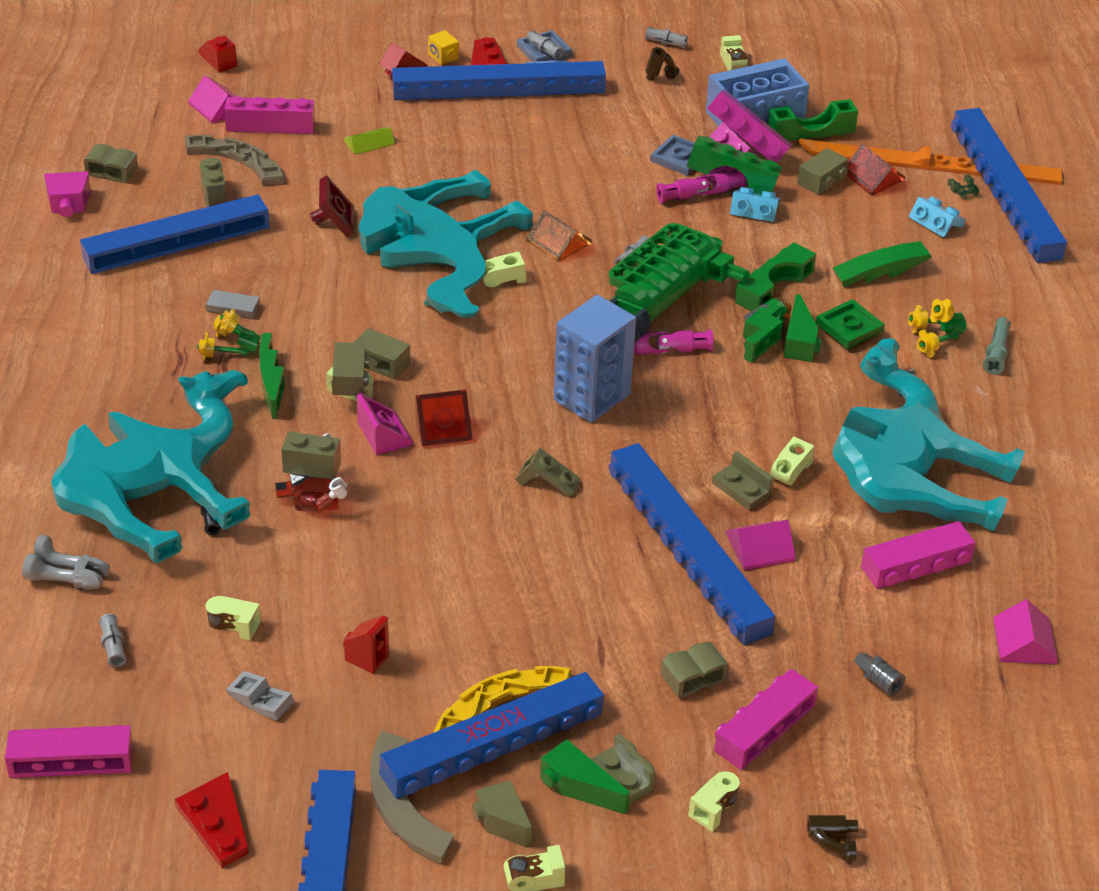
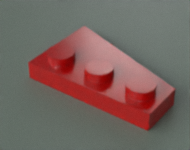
[471,37,507,65]
[174,772,248,868]

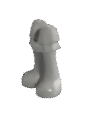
[22,535,110,590]

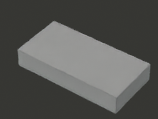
[206,290,260,318]

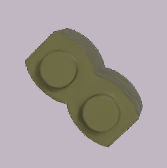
[84,144,138,183]
[200,158,227,207]
[660,642,729,697]

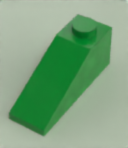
[783,294,822,362]
[540,739,630,814]

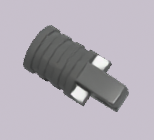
[854,652,906,696]

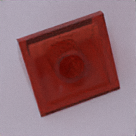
[847,144,905,196]
[415,389,473,446]

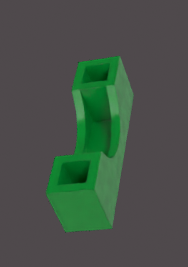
[767,99,858,141]
[686,135,782,194]
[735,242,817,311]

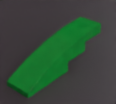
[833,241,932,288]
[259,333,285,419]

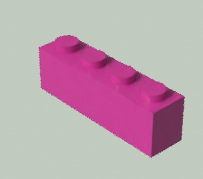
[707,90,792,163]
[224,96,315,134]
[861,521,976,589]
[714,669,818,771]
[5,725,133,778]

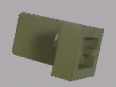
[515,448,580,497]

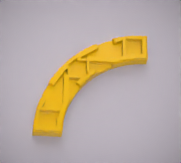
[433,666,572,733]

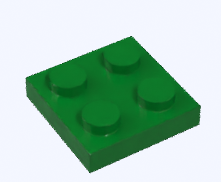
[816,299,885,349]

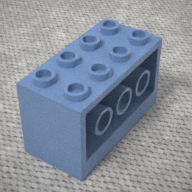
[706,58,810,136]
[554,294,636,423]

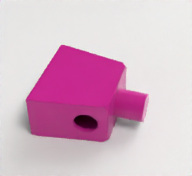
[44,171,91,217]

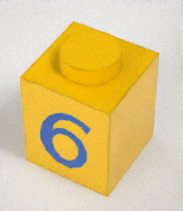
[428,30,459,65]

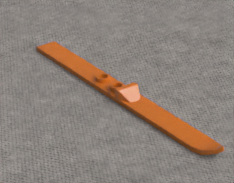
[799,138,1062,185]

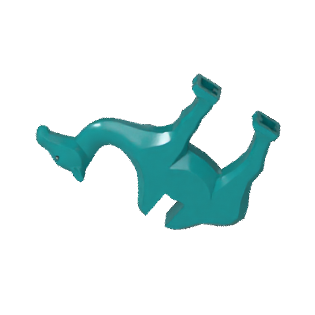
[359,169,533,318]
[832,338,1025,532]
[51,370,251,563]

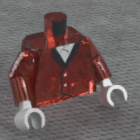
[275,433,347,513]

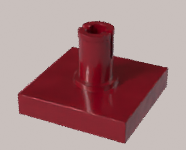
[310,175,354,237]

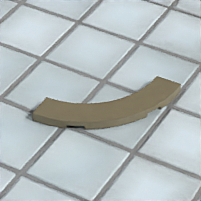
[184,135,285,186]
[370,731,454,864]

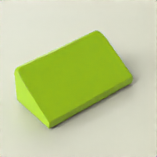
[344,127,394,154]

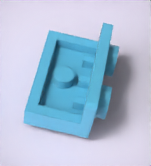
[730,187,781,222]
[909,196,966,237]

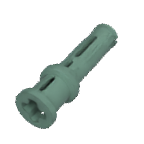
[983,317,1011,375]

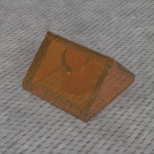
[527,210,592,262]

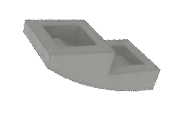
[226,671,294,721]

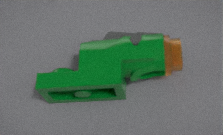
[743,297,792,363]

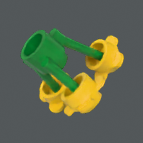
[908,299,967,358]
[197,309,261,362]

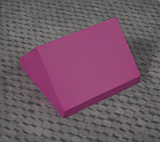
[188,75,236,123]
[357,393,413,455]
[726,520,795,571]
[993,599,1058,664]

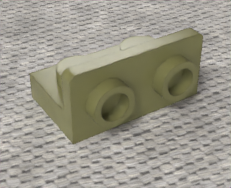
[712,451,774,511]
[591,733,655,804]

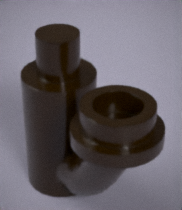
[645,47,680,81]
[807,815,858,862]

